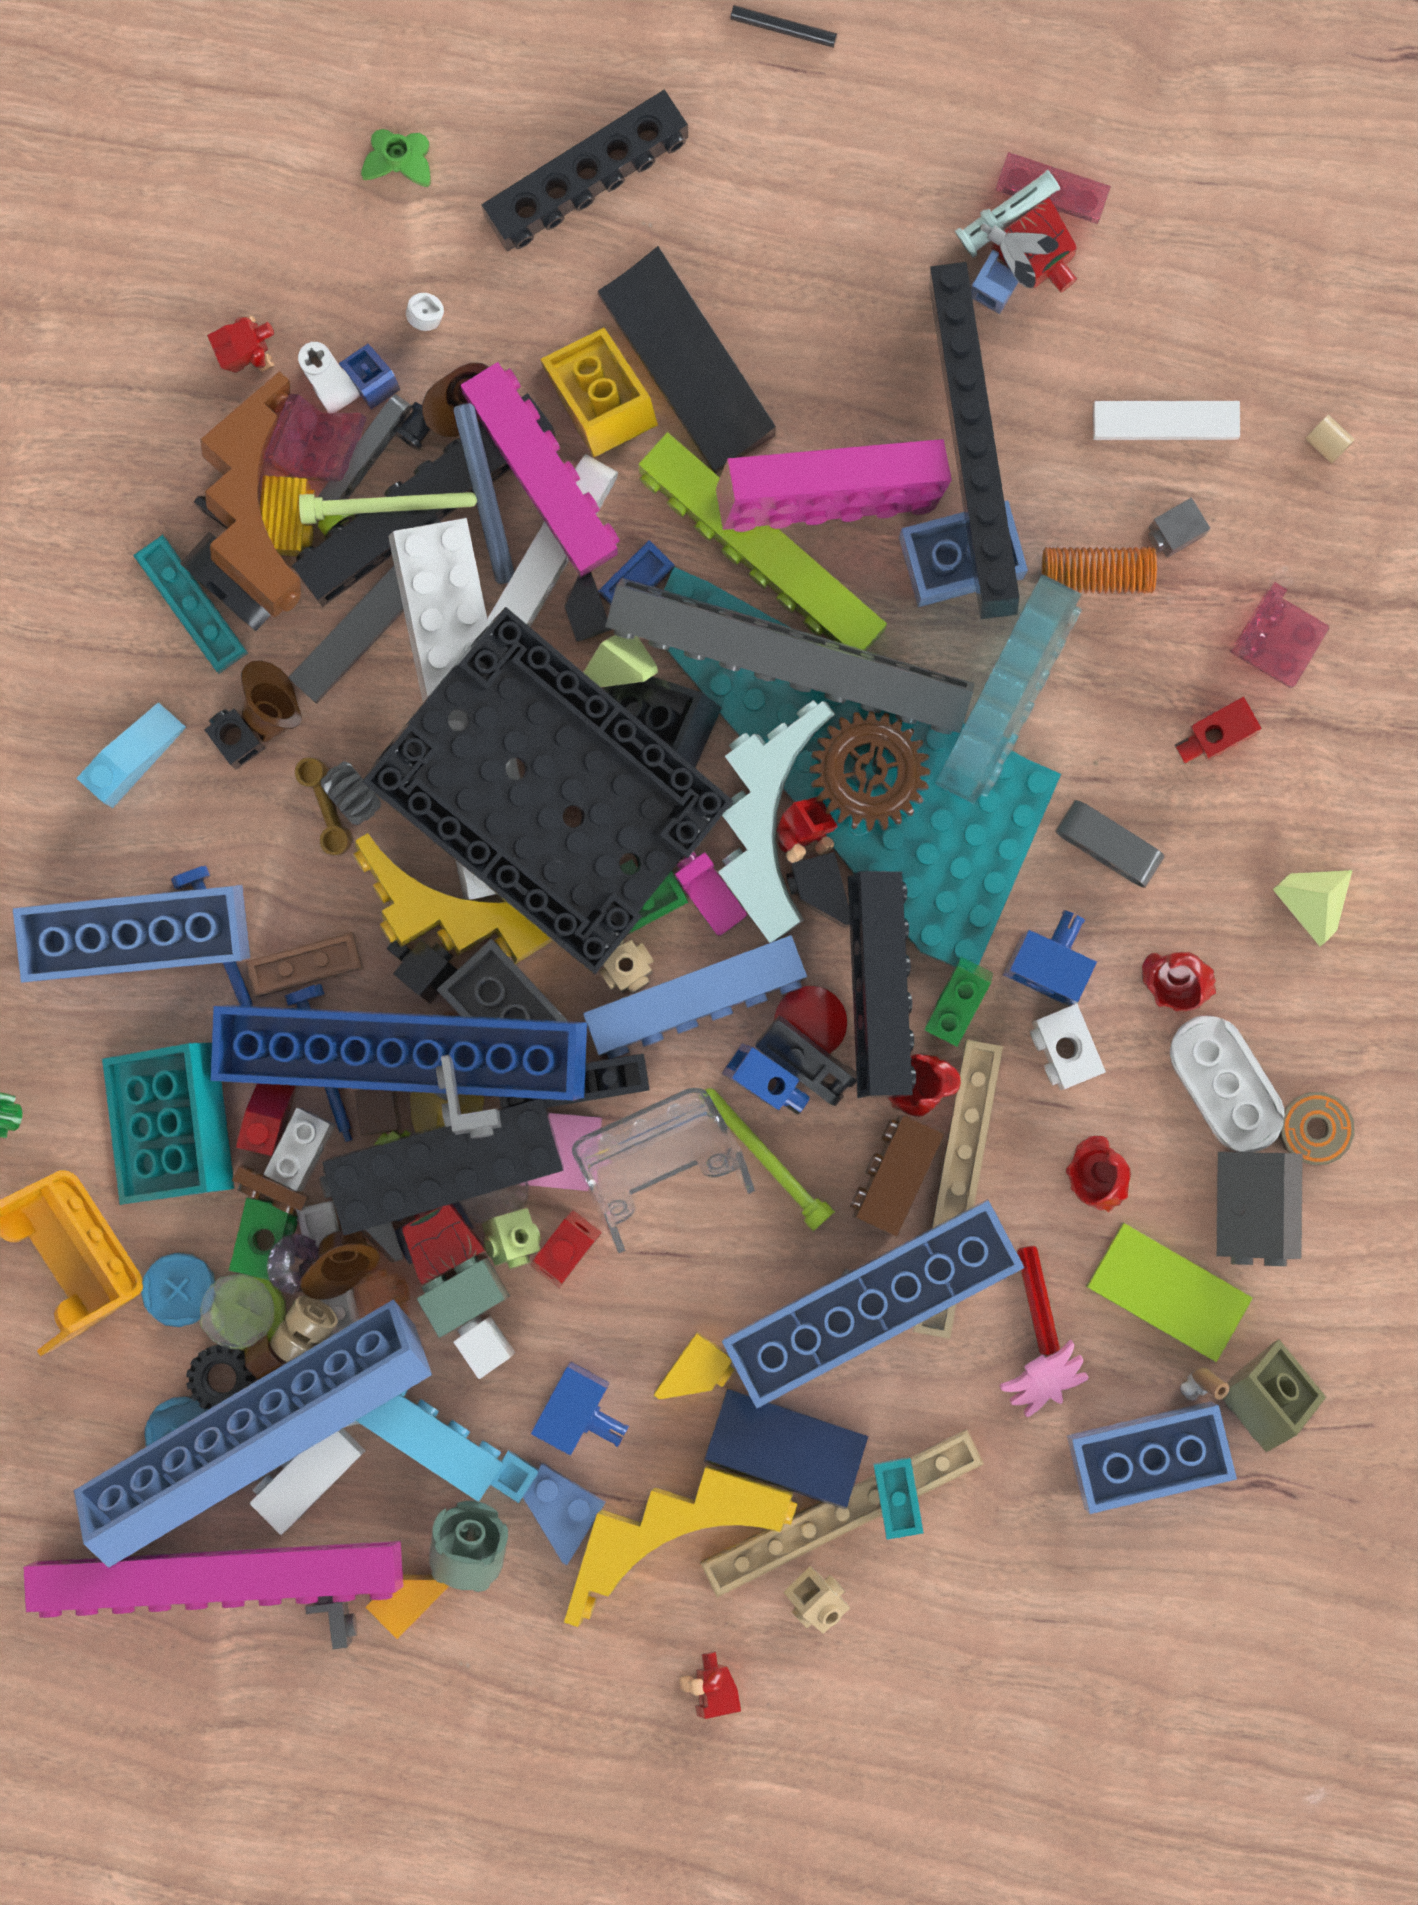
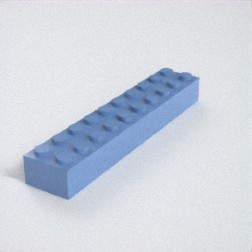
[74,1299,432,1568]

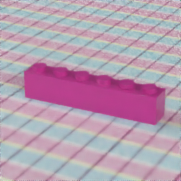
[461,362,620,578]

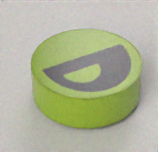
[318,514,355,536]

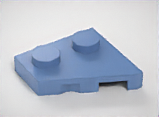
[523,1463,605,1565]

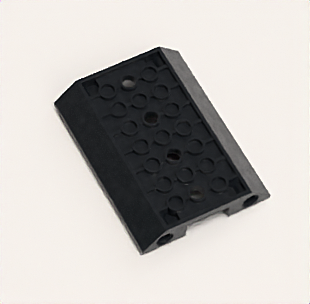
[362,607,733,974]

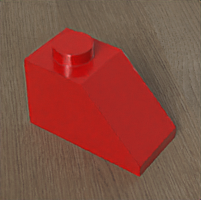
[236,1083,297,1156]

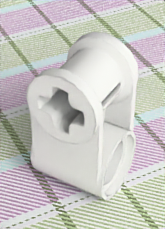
[298,342,361,416]

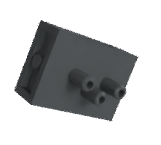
[1216,1152,1303,1266]

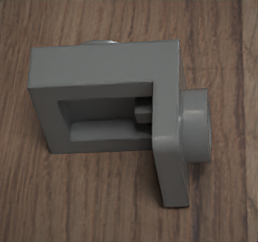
[305,1596,357,1650]

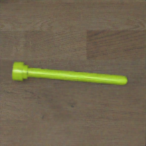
[703,1088,835,1232]

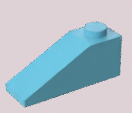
[76,702,186,808]

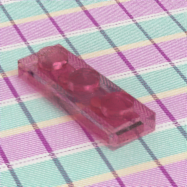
[995,152,1111,224]

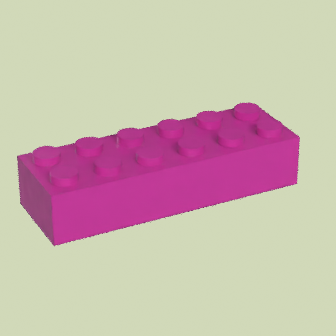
[716,439,952,532]

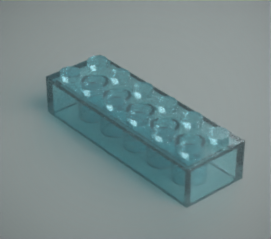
[935,574,1082,804]

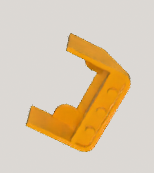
[0,1170,143,1357]

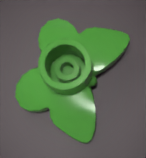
[361,129,431,187]

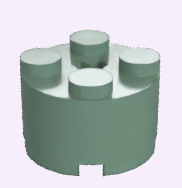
[429,1501,508,1592]

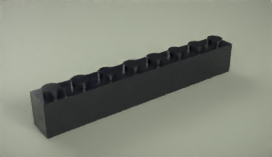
[292,393,556,607]

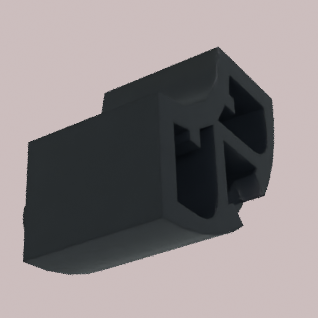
[180,532,271,631]

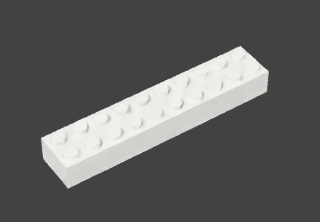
[388,518,520,900]

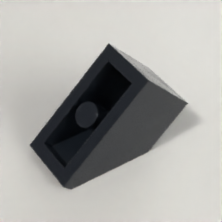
[786,852,850,928]

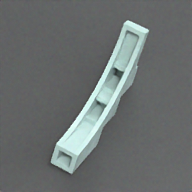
[718,701,835,943]

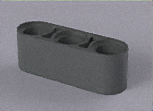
[1055,800,1165,888]

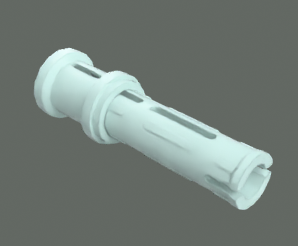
[955,170,1060,258]

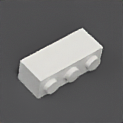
[250,1428,366,1535]

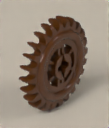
[809,711,931,832]

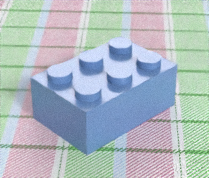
[899,500,1028,607]

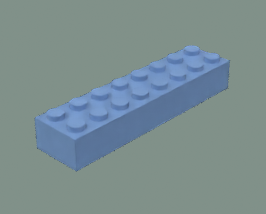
[722,1199,1024,1408]

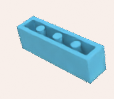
[356,1390,504,1502]

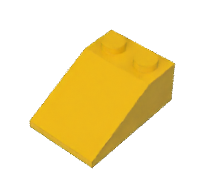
[540,327,658,457]

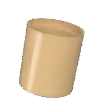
[1305,414,1355,464]

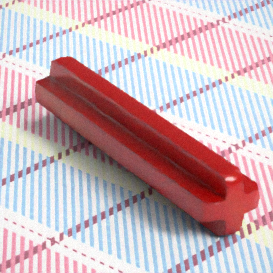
[1017,1245,1060,1355]

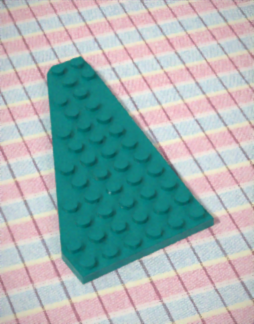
[664,567,1061,967]

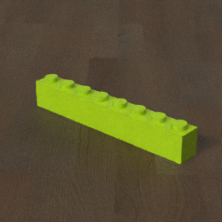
[638,432,887,651]

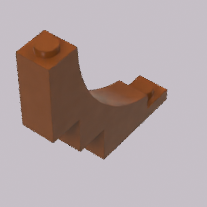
[200,371,301,618]

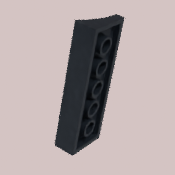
[598,246,776,473]

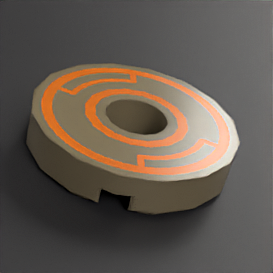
[1279,1092,1355,1165]

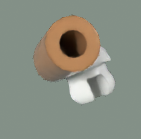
[1180,1368,1229,1401]

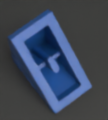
[339,344,401,410]

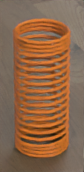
[1041,546,1157,594]

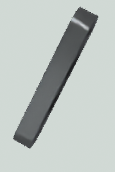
[318,395,412,501]

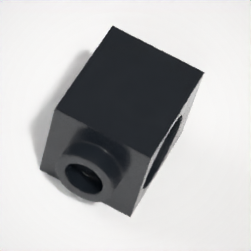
[204,708,266,770]

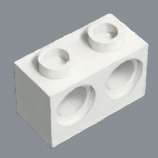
[454,1315,515,1379]

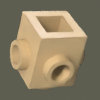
[599,940,654,994]
[783,1566,850,1634]

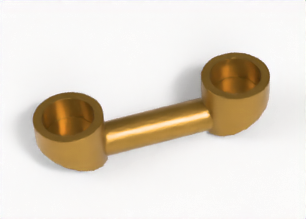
[295,757,353,856]

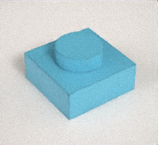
[490,1450,539,1503]

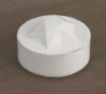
[406,293,444,331]

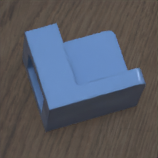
[971,250,1018,314]

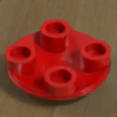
[774,986,847,1054]

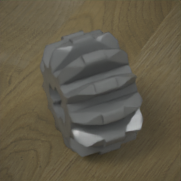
[321,761,381,825]

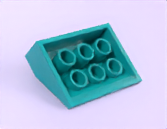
[102,1042,235,1205]

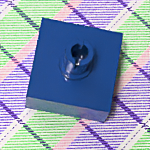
[1003,910,1097,1006]
[531,1362,629,1456]

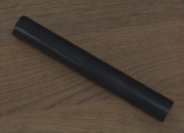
[730,5,838,48]

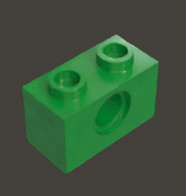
[924,956,993,1047]
[229,1197,298,1281]

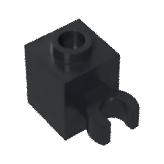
[386,940,458,1004]

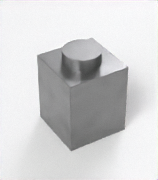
[1148,497,1211,558]

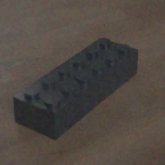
[322,1098,564,1235]

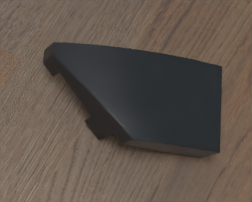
[564,572,611,642]

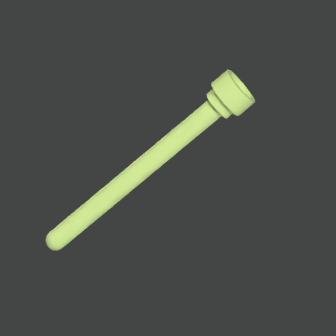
[299,492,477,524]

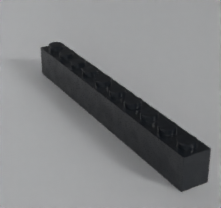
[929,262,1020,620]

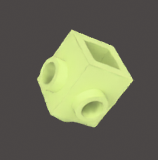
[482,1208,541,1269]

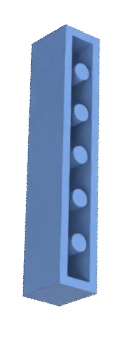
[583,935,807,1059]

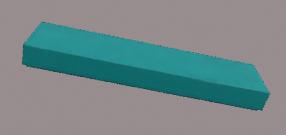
[133,534,248,674]

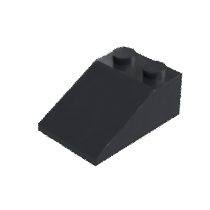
[603,676,722,768]

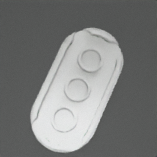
[1170,1015,1284,1152]

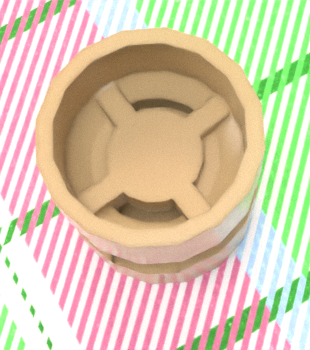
[270,1296,338,1363]

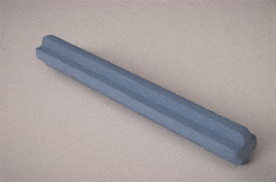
[454,403,515,584]

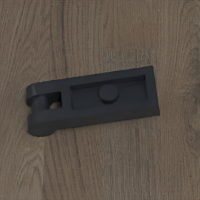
[755,1015,857,1106]

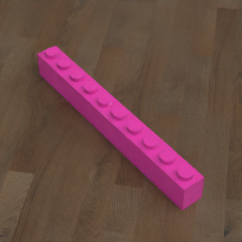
[23,1541,403,1618]

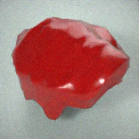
[1142,952,1216,1011]
[888,1054,961,1117]
[1066,1136,1131,1213]

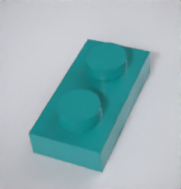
[873,1457,924,1540]

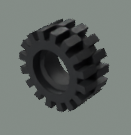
[186,1343,257,1409]

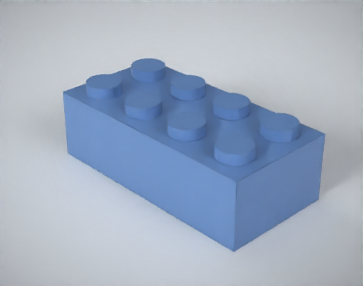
[1067,1401,1237,1514]

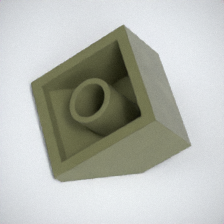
[1223,1339,1326,1452]

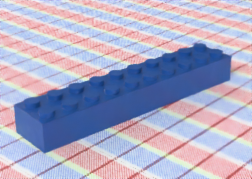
[211,1005,587,1100]

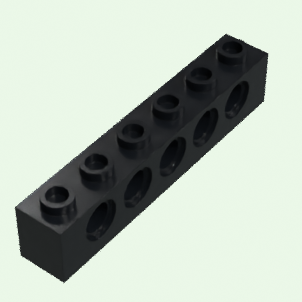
[481,89,688,252]

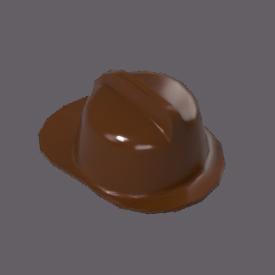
[422,362,490,437]
[241,660,302,742]
[300,1230,380,1300]

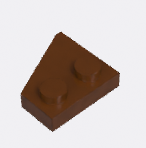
[232,1164,309,1214]

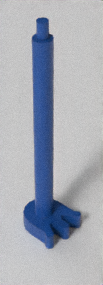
[171,865,253,1006]
[285,984,352,1142]

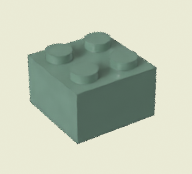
[417,1256,510,1338]

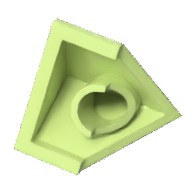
[583,635,658,687]
[1273,870,1352,946]

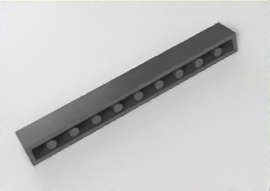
[605,578,974,734]

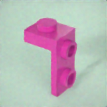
[675,852,747,936]

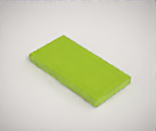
[1086,1223,1253,1362]

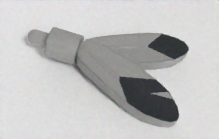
[981,224,1059,288]

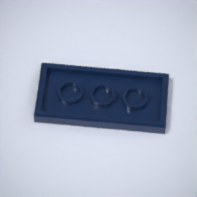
[704,1389,869,1509]

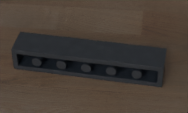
[847,871,916,1098]

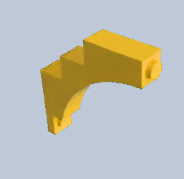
[564,1465,798,1627]

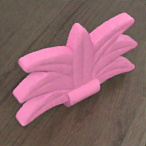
[1000,1340,1089,1417]

